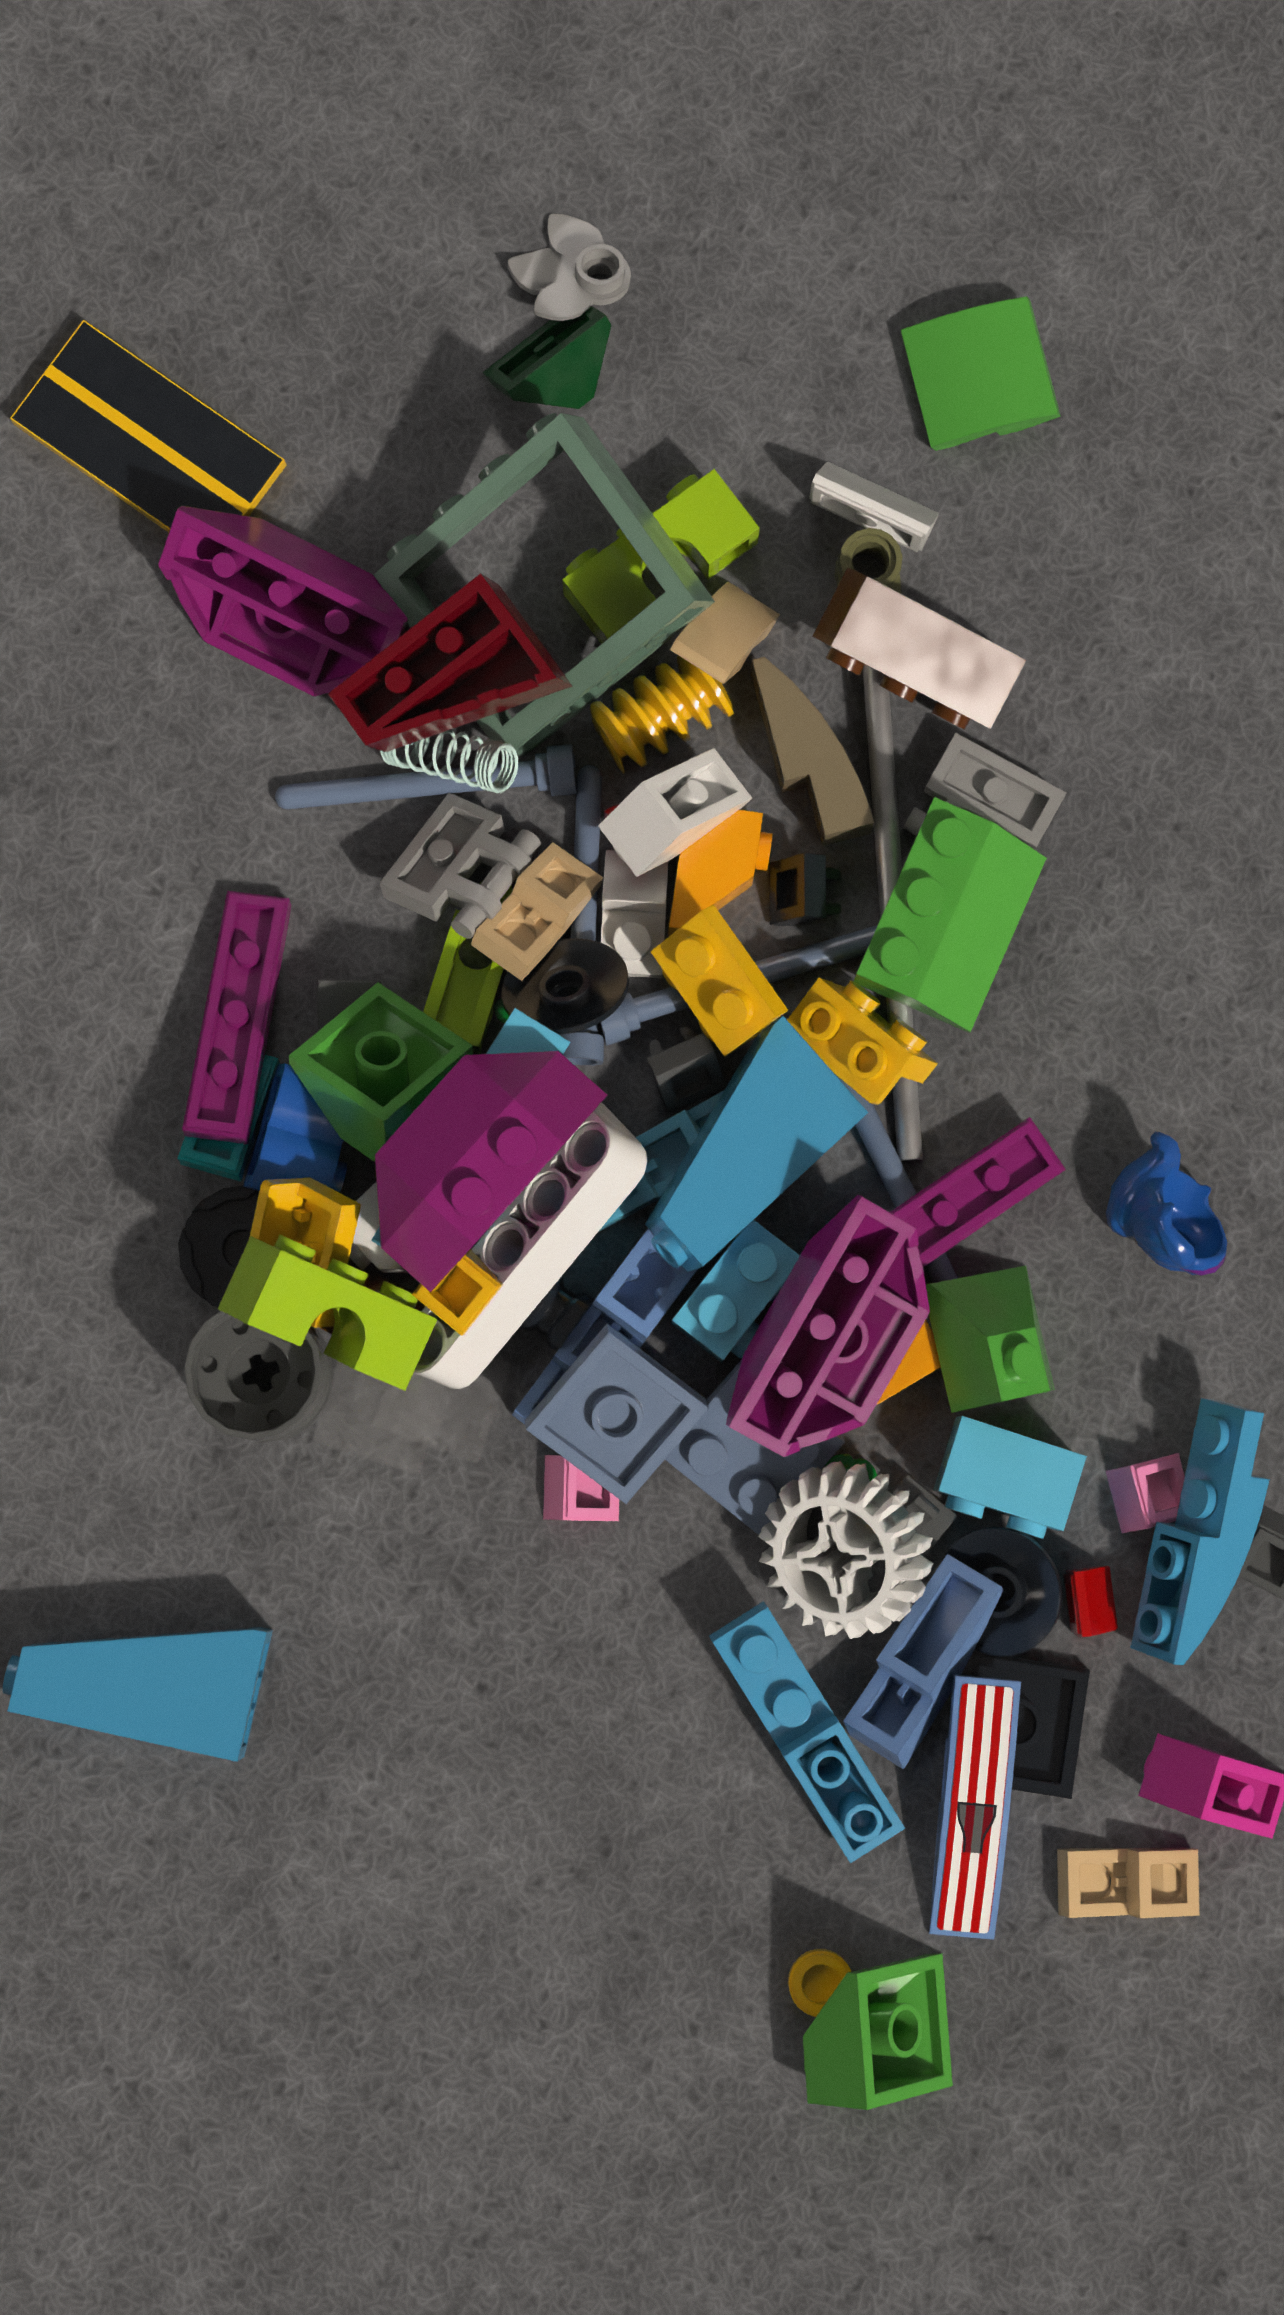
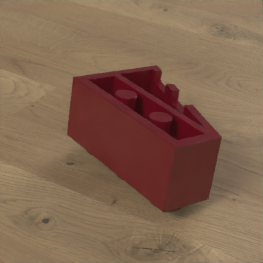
[328,573,573,752]

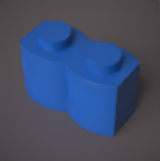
[243,1063,347,1193]

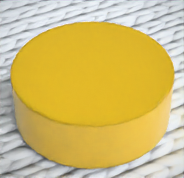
[788,1949,851,2017]

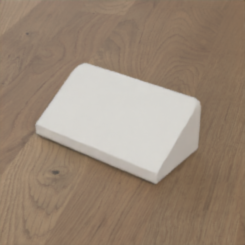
[809,462,939,552]

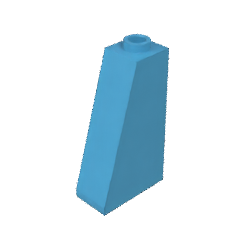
[645,1016,869,1272]
[2,1627,273,1762]

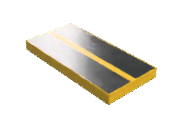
[10,320,286,533]

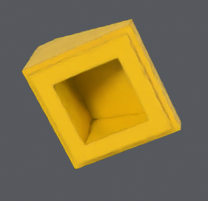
[412,1249,504,1336]

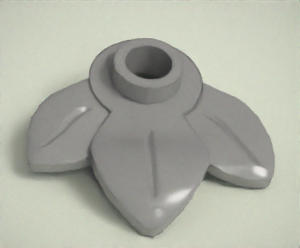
[508,214,631,321]

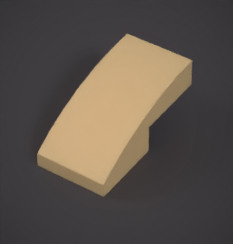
[670,582,780,684]
[471,842,604,981]
[1057,1848,1200,1918]

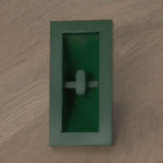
[482,306,611,409]

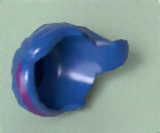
[1106,1131,1227,1276]

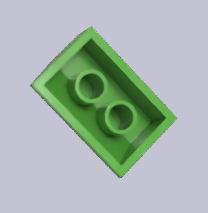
[853,797,1047,1033]

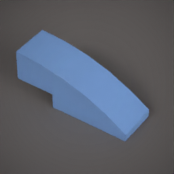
[843,1554,1003,1770]

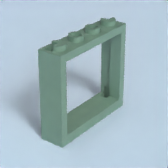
[373,413,715,757]

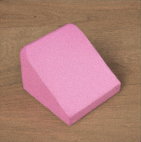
[1106,1453,1185,1533]
[543,1455,619,1521]

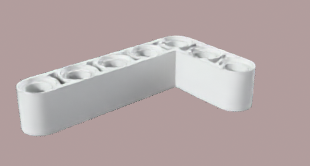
[414,1102,647,1389]

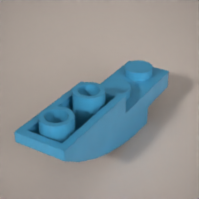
[1130,1398,1270,1665]
[709,1601,905,1863]

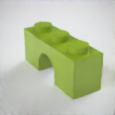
[562,469,760,644]
[218,1234,438,1391]

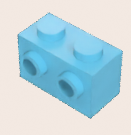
[671,1220,800,1363]
[933,1416,1087,1539]

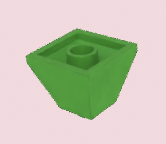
[289,982,473,1162]
[926,1266,1055,1413]
[803,1953,953,2110]

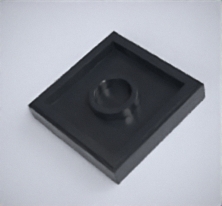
[942,1651,1090,1799]

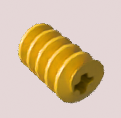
[590,655,734,774]

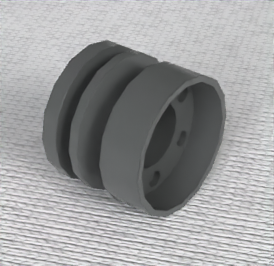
[184,1311,335,1443]

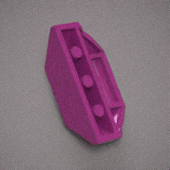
[158,506,408,697]
[375,1051,607,1292]
[726,1195,930,1457]

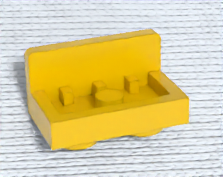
[650,904,788,1057]
[787,977,938,1105]
[249,1178,361,1328]

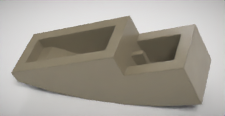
[750,657,875,846]

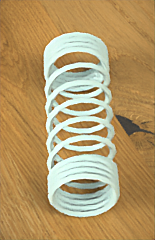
[380,729,518,793]

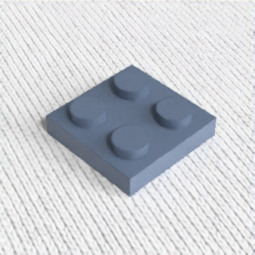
[524,1324,709,1504]
[665,1359,845,1535]

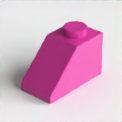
[1138,1733,1284,1839]

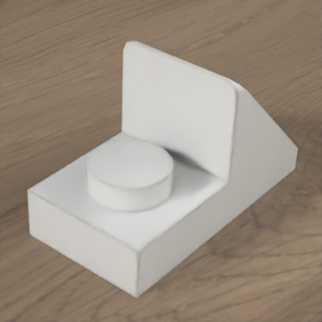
[601,850,668,978]

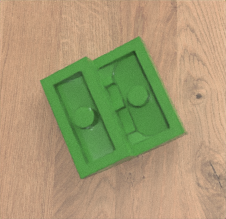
[901,296,1061,451]

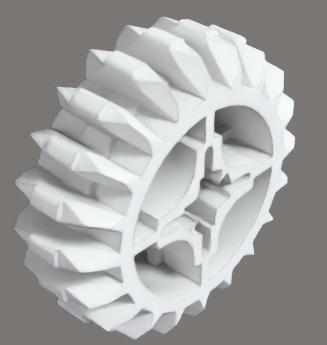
[758,1461,934,1639]

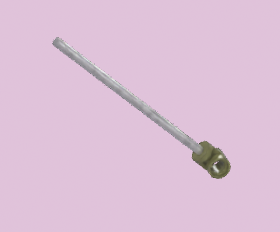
[834,528,923,1161]

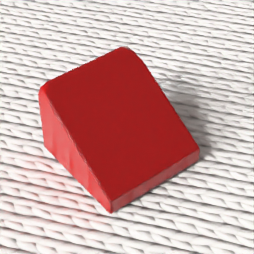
[1063,1566,1118,1637]

